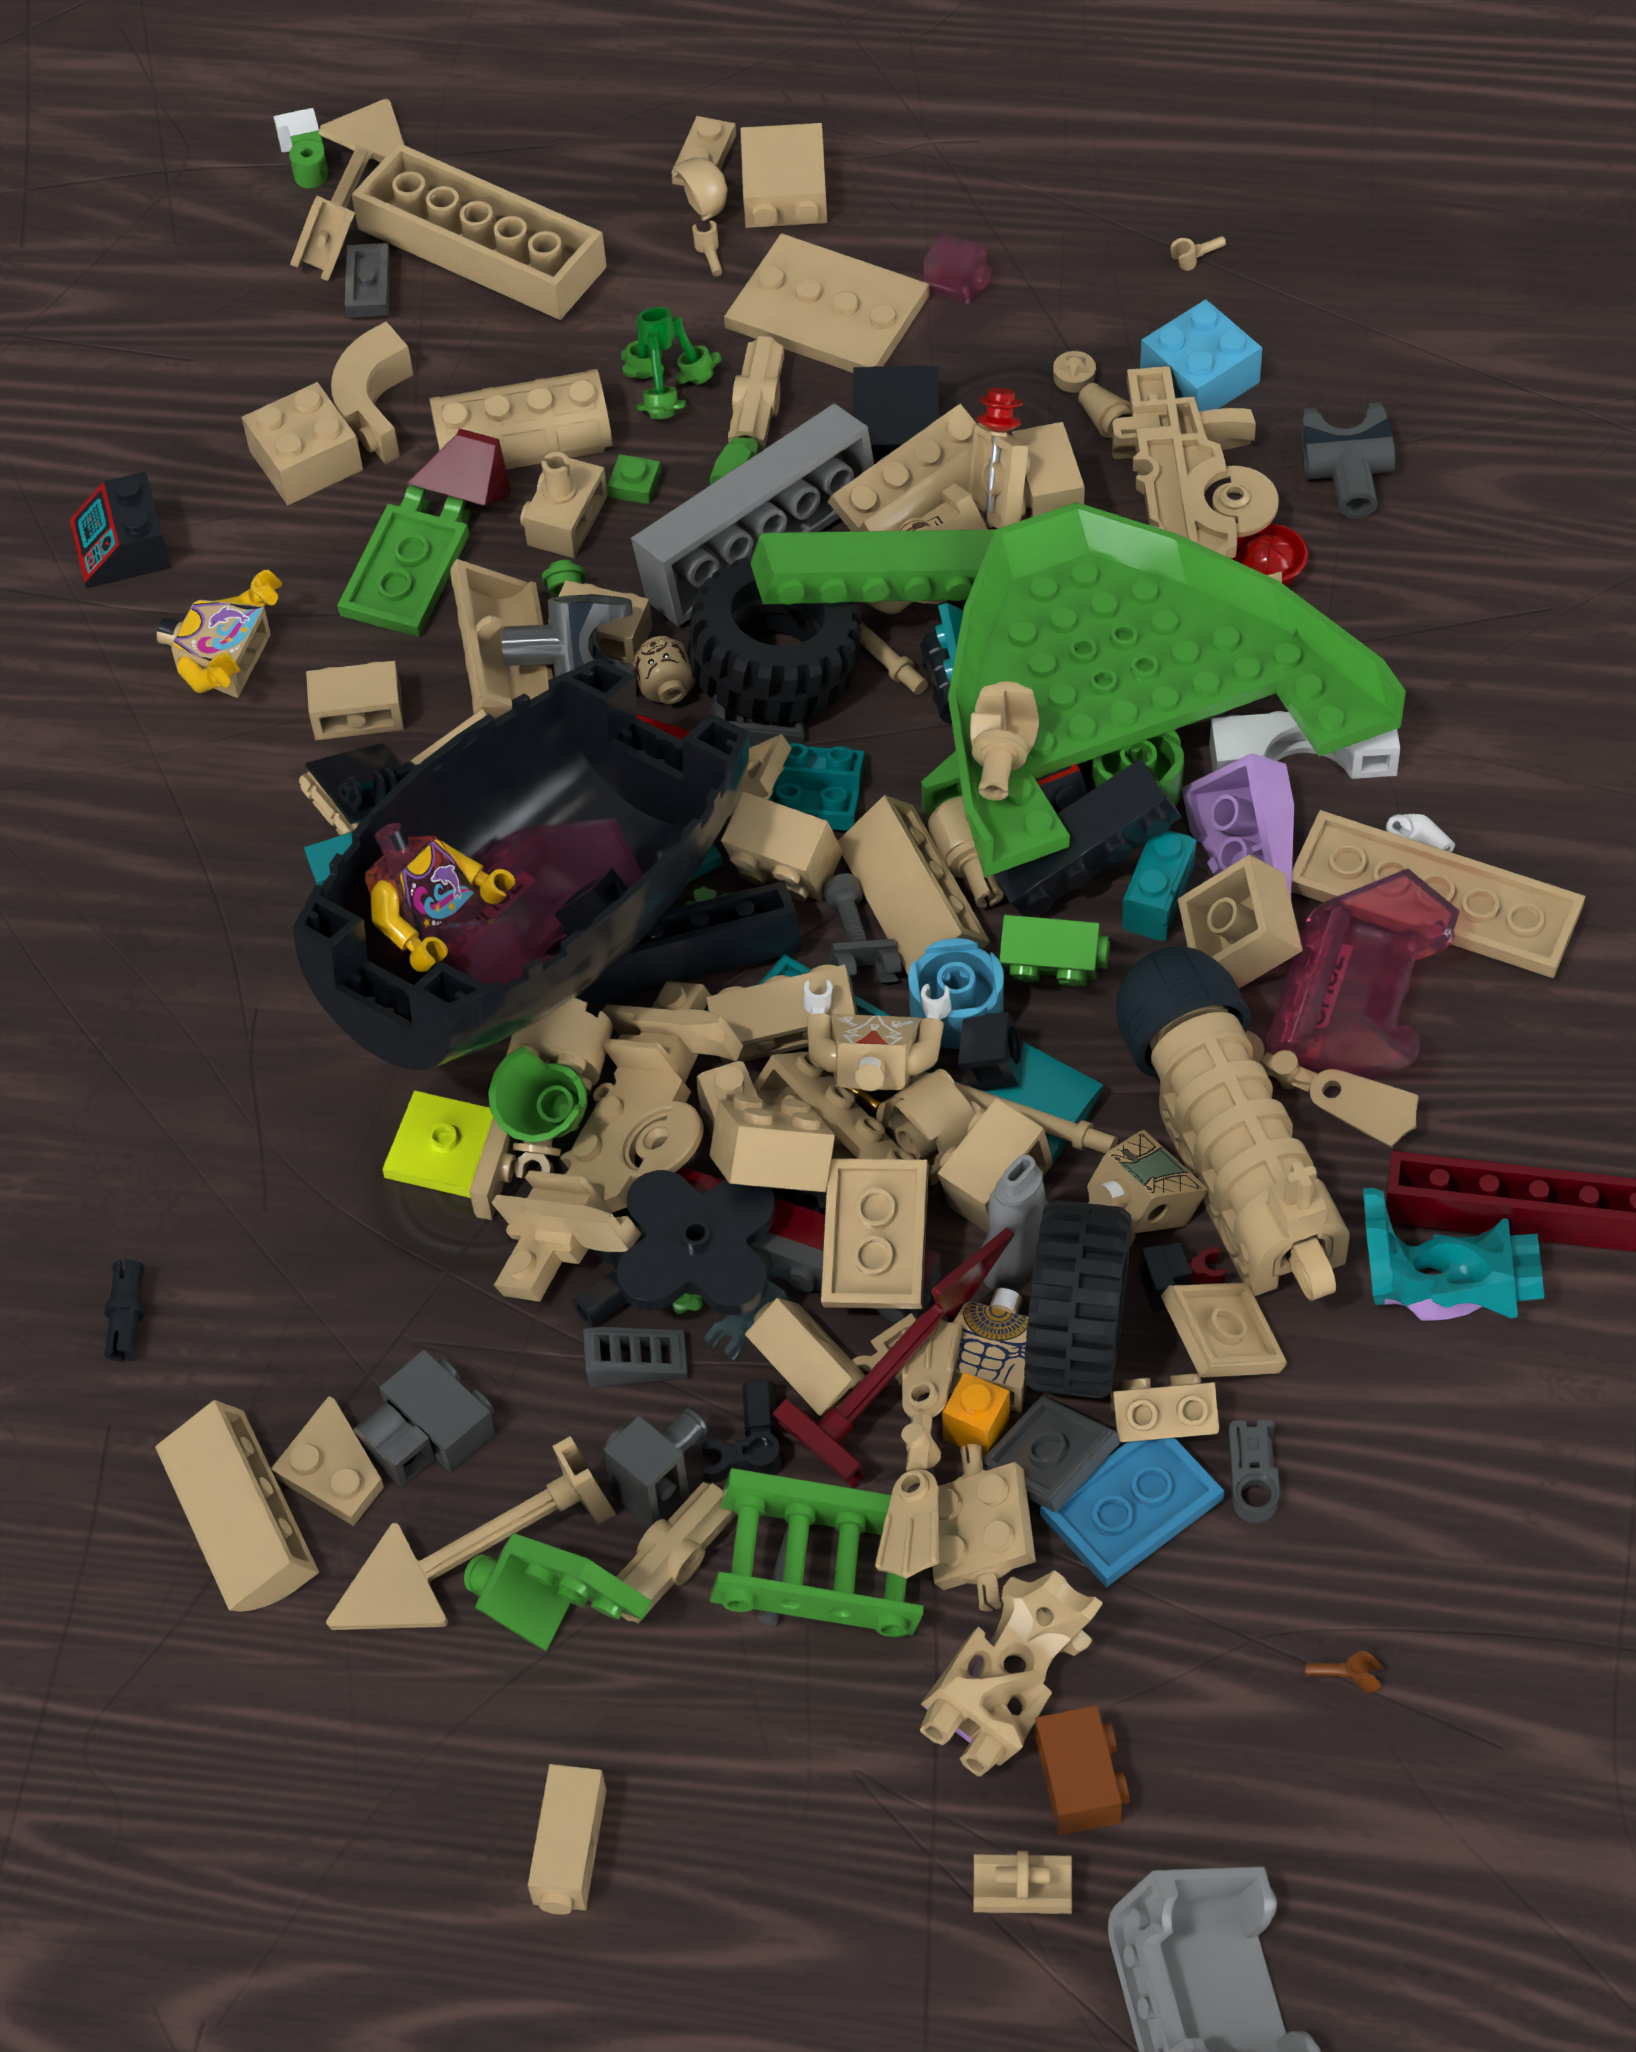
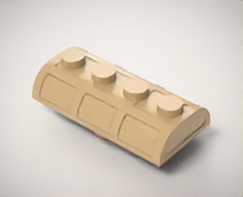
[429,369,612,470]
[450,559,553,719]

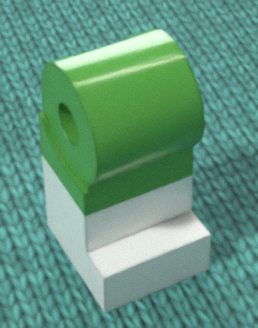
[274,108,329,188]

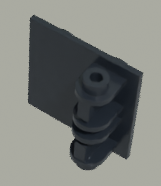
[305,743,419,824]

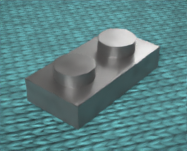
[345,243,390,318]

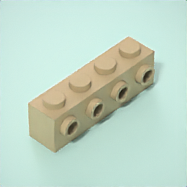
[753,1051,914,1159]

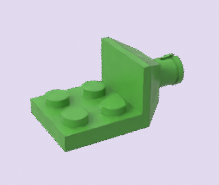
[464,1533,652,1651]

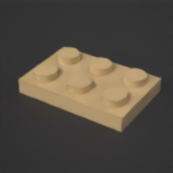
[821,1159,929,1309]

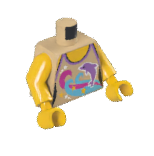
[157,570,282,698]

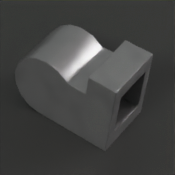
[354,1403,435,1489]

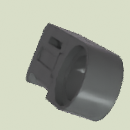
[1228,1420,1280,1523]

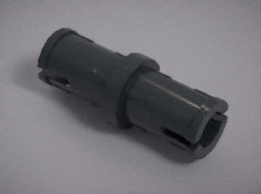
[104,1259,145,1362]

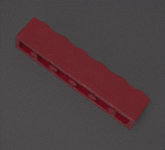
[1385,1151,1636,1252]

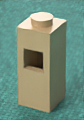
[745,1298,866,1417]
[528,1764,606,1915]

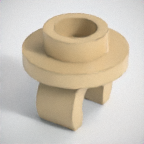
[513,1138,561,1178]

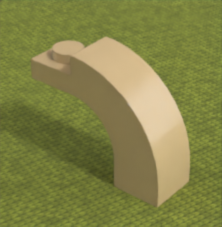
[331,322,413,464]

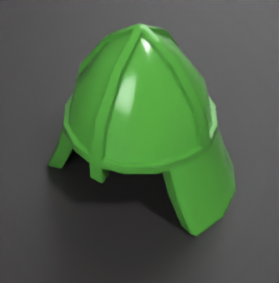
[488,1046,587,1142]

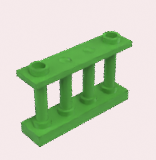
[709,1468,924,1637]

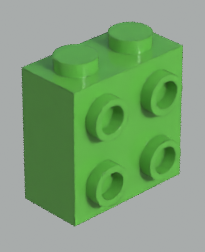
[999,915,1110,987]

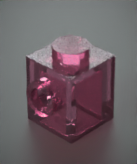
[923,232,991,304]

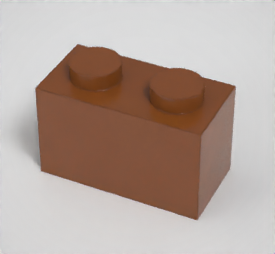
[1035,1705,1129,1836]

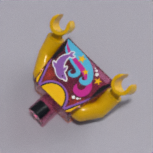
[365,823,516,972]

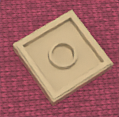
[1161,1283,1287,1378]

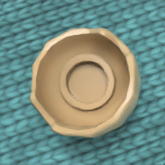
[673,157,728,221]

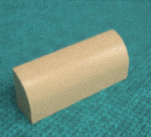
[838,795,990,976]
[155,1400,319,1612]

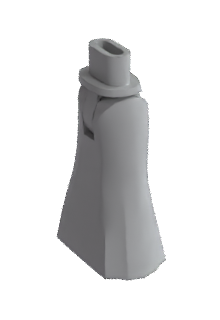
[981,1155,1048,1292]

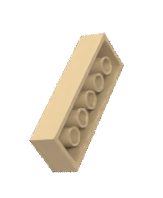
[351,143,606,320]

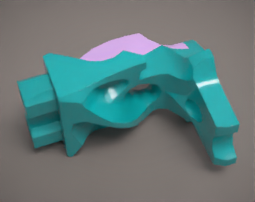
[1363,1188,1544,1321]

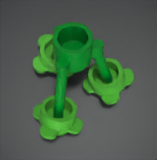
[621,307,722,420]

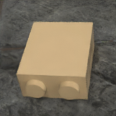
[741,123,827,228]

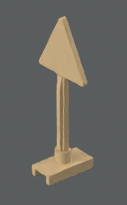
[290,99,404,281]
[326,1436,616,1630]

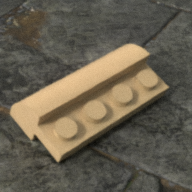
[828,404,977,532]

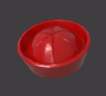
[1232,523,1308,587]

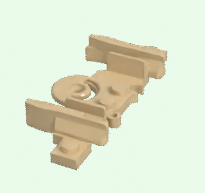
[1112,366,1282,583]
[492,981,743,1302]

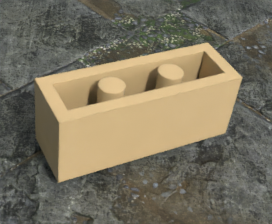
[706,964,858,1065]

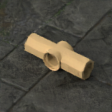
[728,336,784,451]
[617,1482,737,1623]

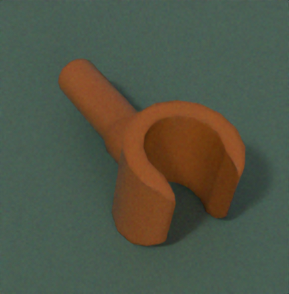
[1305,1651,1383,1693]

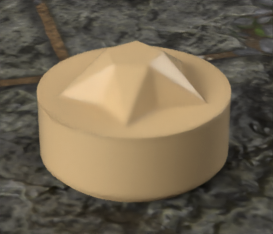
[1053,351,1096,393]

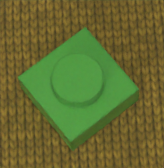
[607,454,662,505]

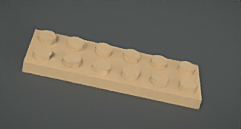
[1291,810,1585,979]

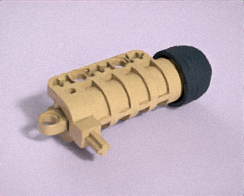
[1116,946,1350,1301]

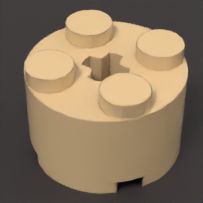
[507,998,613,1096]
[876,1069,981,1186]

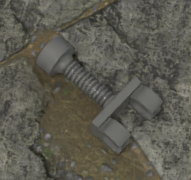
[822,873,901,985]

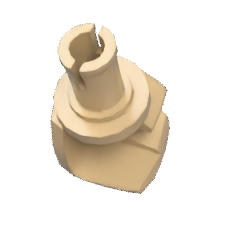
[970,681,1039,801]
[928,796,1004,908]

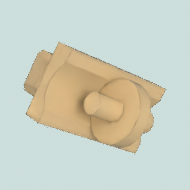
[974,1851,1072,1914]

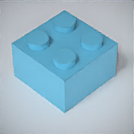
[1140,299,1262,412]

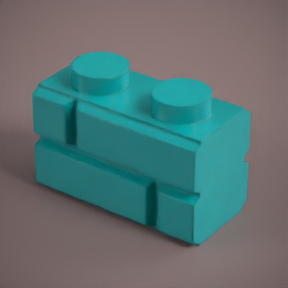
[1122,830,1196,941]

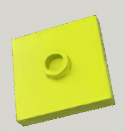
[382,1090,493,1198]

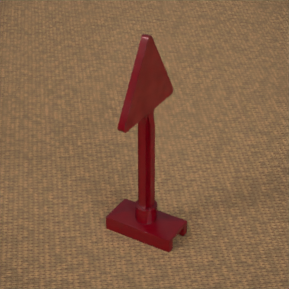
[772,1228,1015,1489]

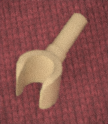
[692,221,722,277]
[1170,236,1226,271]

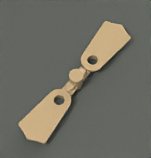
[1246,1031,1419,1148]
[875,1320,963,1578]

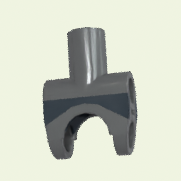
[1301,402,1395,519]
[502,594,638,680]

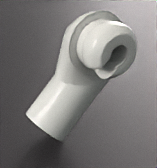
[1386,814,1455,852]

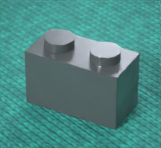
[379,1350,496,1473]

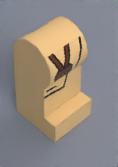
[898,483,988,531]

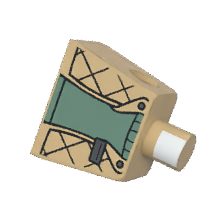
[1087,1130,1208,1233]

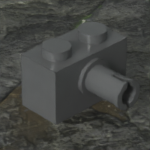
[603,1408,708,1528]

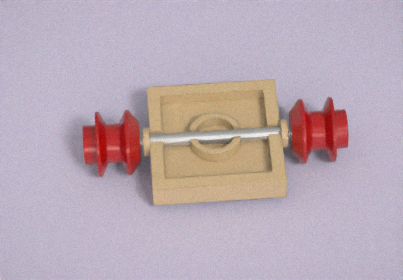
[968,388,1031,530]

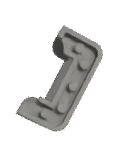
[1108,1867,1321,2052]

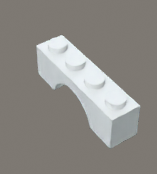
[1209,711,1400,779]

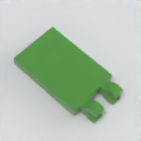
[337,484,471,637]

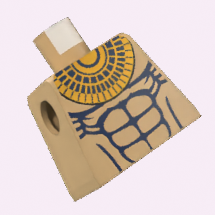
[949,1288,1028,1413]

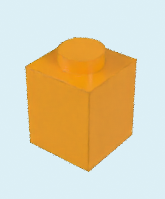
[942,1372,1010,1458]

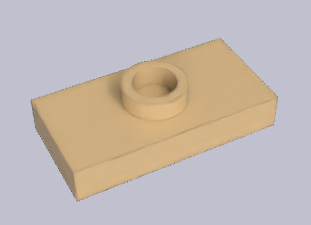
[469,1117,518,1220]

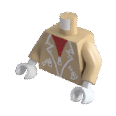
[803,980,951,1091]

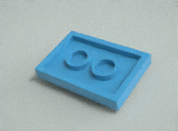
[1040,1438,1224,1588]

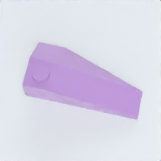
[1182,753,1294,898]

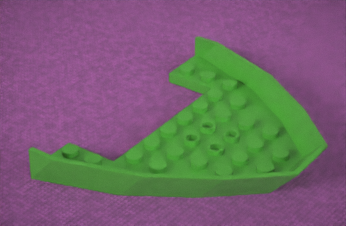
[948,502,1406,878]

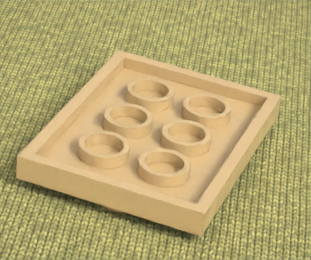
[724,233,930,373]

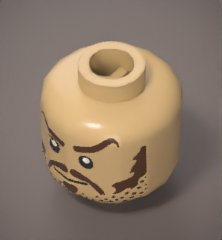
[633,636,696,704]

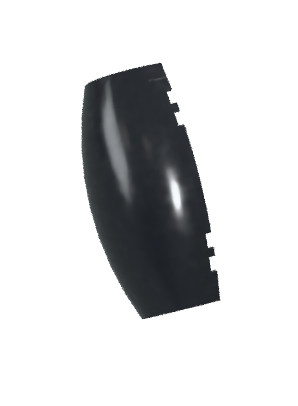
[293,658,749,1070]

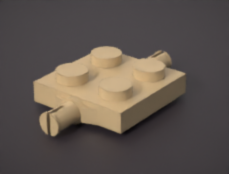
[932,1444,1036,1611]

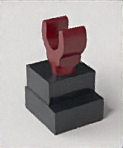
[1138,1242,1228,1313]

